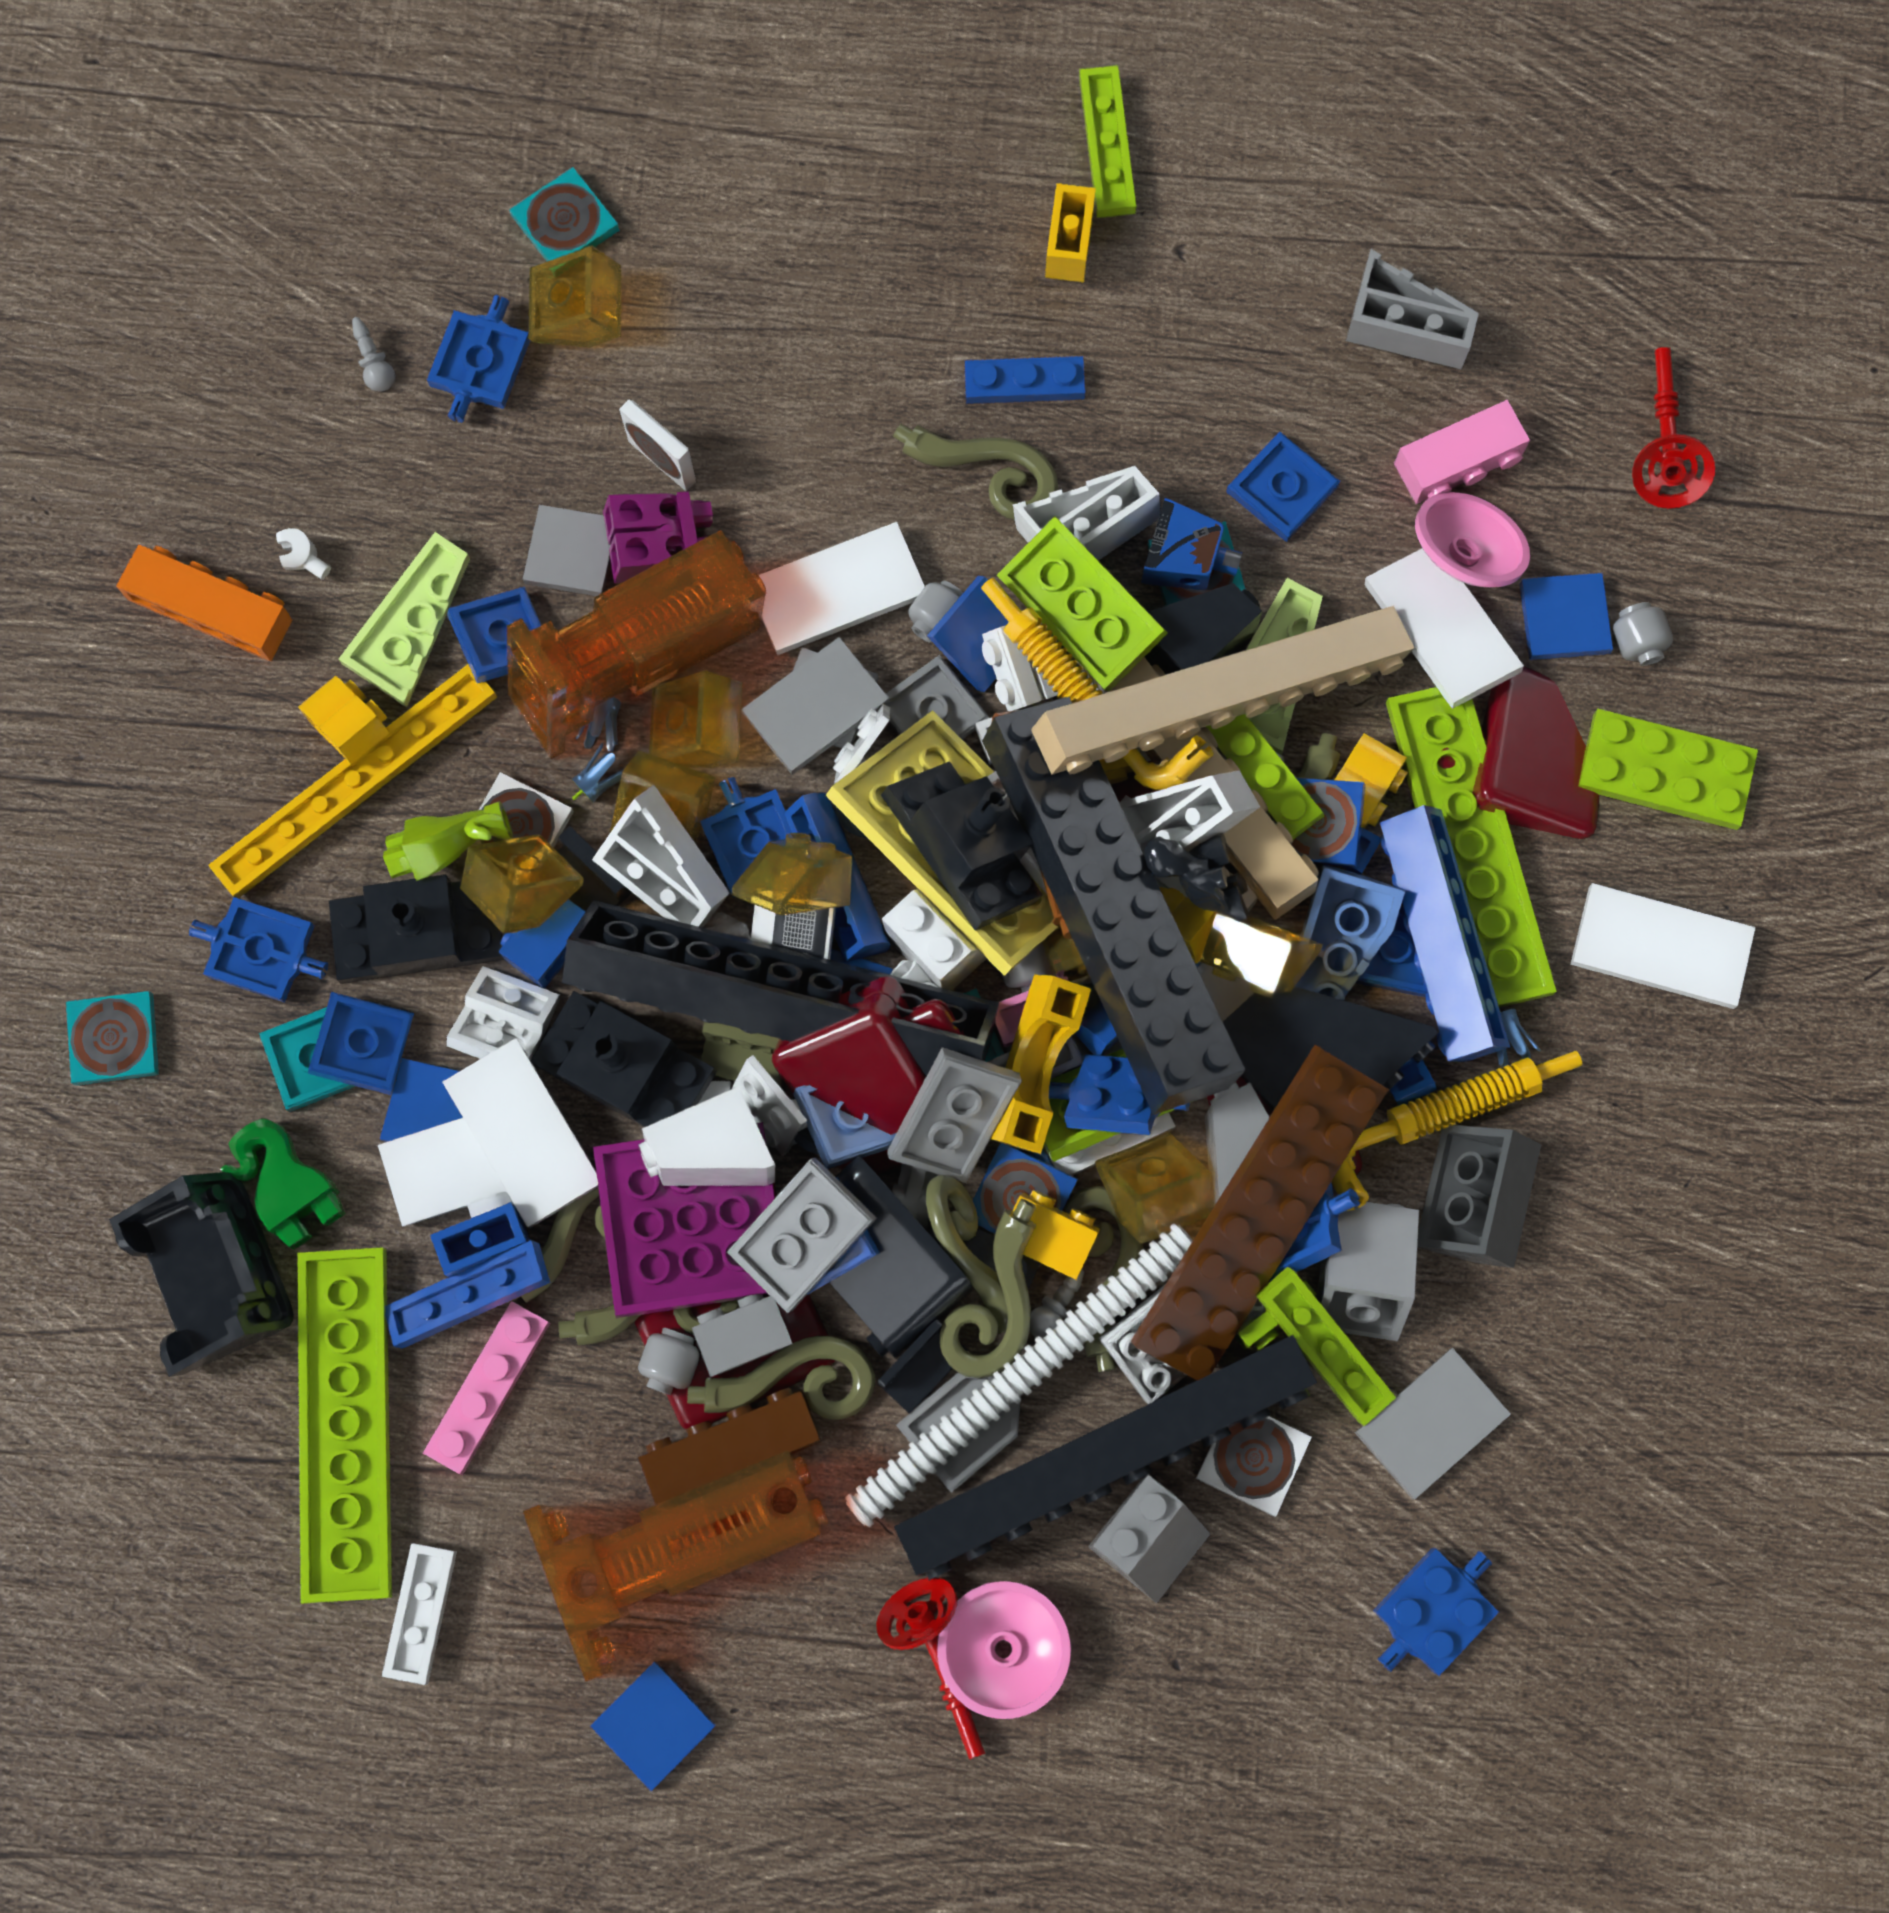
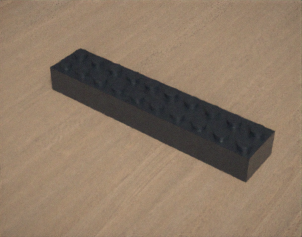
[982,697,1245,1115]
[562,900,999,1076]
[894,1335,1317,1580]

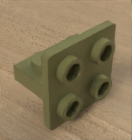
[701,1022,783,1088]

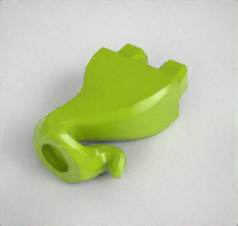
[383,801,513,881]

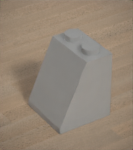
[1205,1083,1269,1209]
[1316,1202,1419,1341]
[1088,1475,1210,1603]

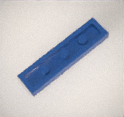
[385,1240,550,1349]

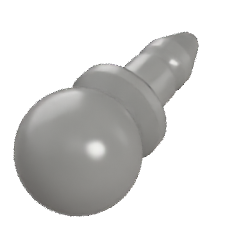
[352,317,395,392]
[1030,1269,1084,1338]

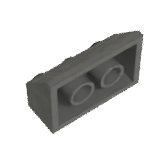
[1417,1125,1541,1268]

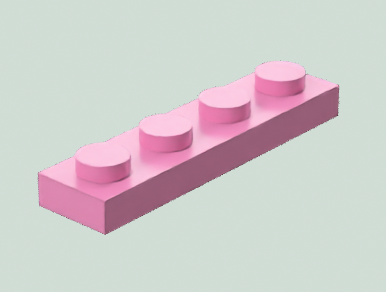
[423,1301,550,1475]

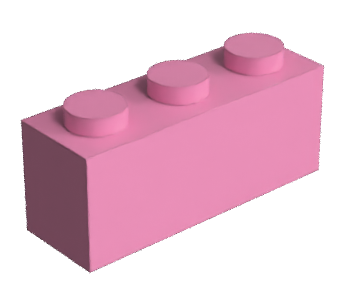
[1394,400,1530,504]

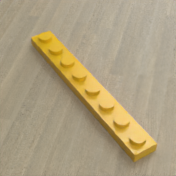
[208,664,497,898]

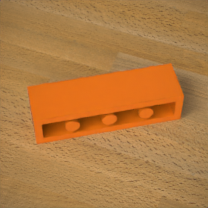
[116,544,293,662]

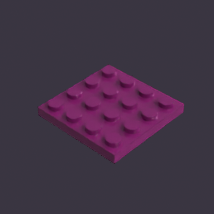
[593,1122,774,1318]

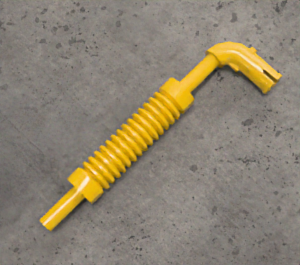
[981,578,1214,790]
[1331,1051,1582,1211]

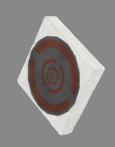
[619,400,696,492]
[468,772,574,882]
[1196,1416,1312,1517]

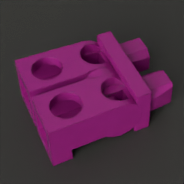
[603,491,719,583]

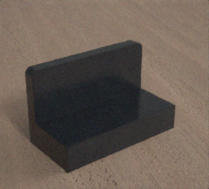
[541,826,633,912]
[877,1318,968,1414]

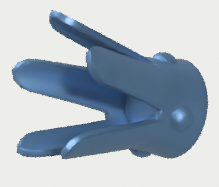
[575,688,621,752]
[572,743,631,803]
[1497,1009,1541,1068]

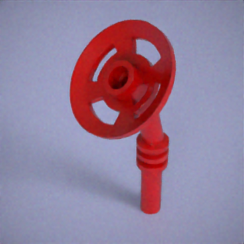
[1632,347,1715,508]
[876,1577,985,1760]

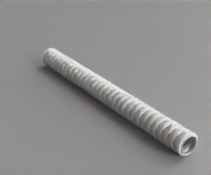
[845,1223,1193,1528]

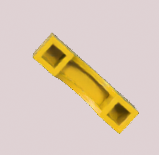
[990,974,1091,1154]

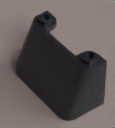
[829,1156,972,1360]
[109,1172,294,1377]

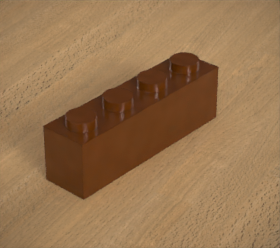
[638,1387,822,1508]

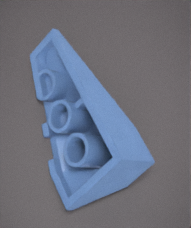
[1287,864,1405,1000]

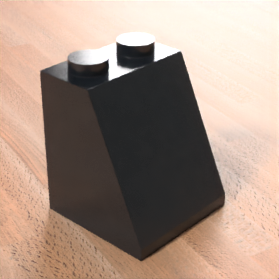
[1145,583,1263,675]

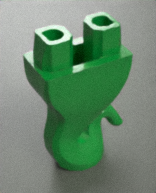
[221,1118,346,1250]

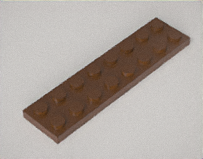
[1131,1045,1389,1381]

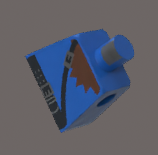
[1141,498,1243,590]

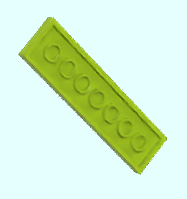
[1386,687,1557,1008]
[297,1247,392,1604]

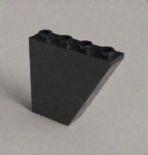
[1223,979,1438,1111]

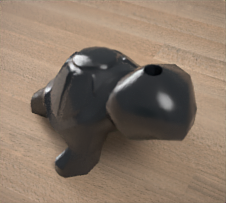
[1144,833,1249,922]

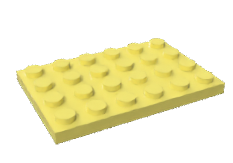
[826,710,1060,976]

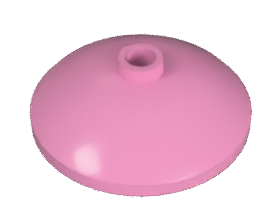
[1415,492,1530,588]
[937,1581,1071,1719]

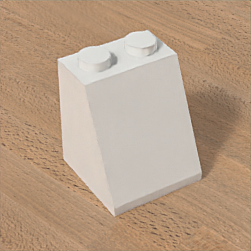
[882,889,987,991]
[638,1086,775,1186]

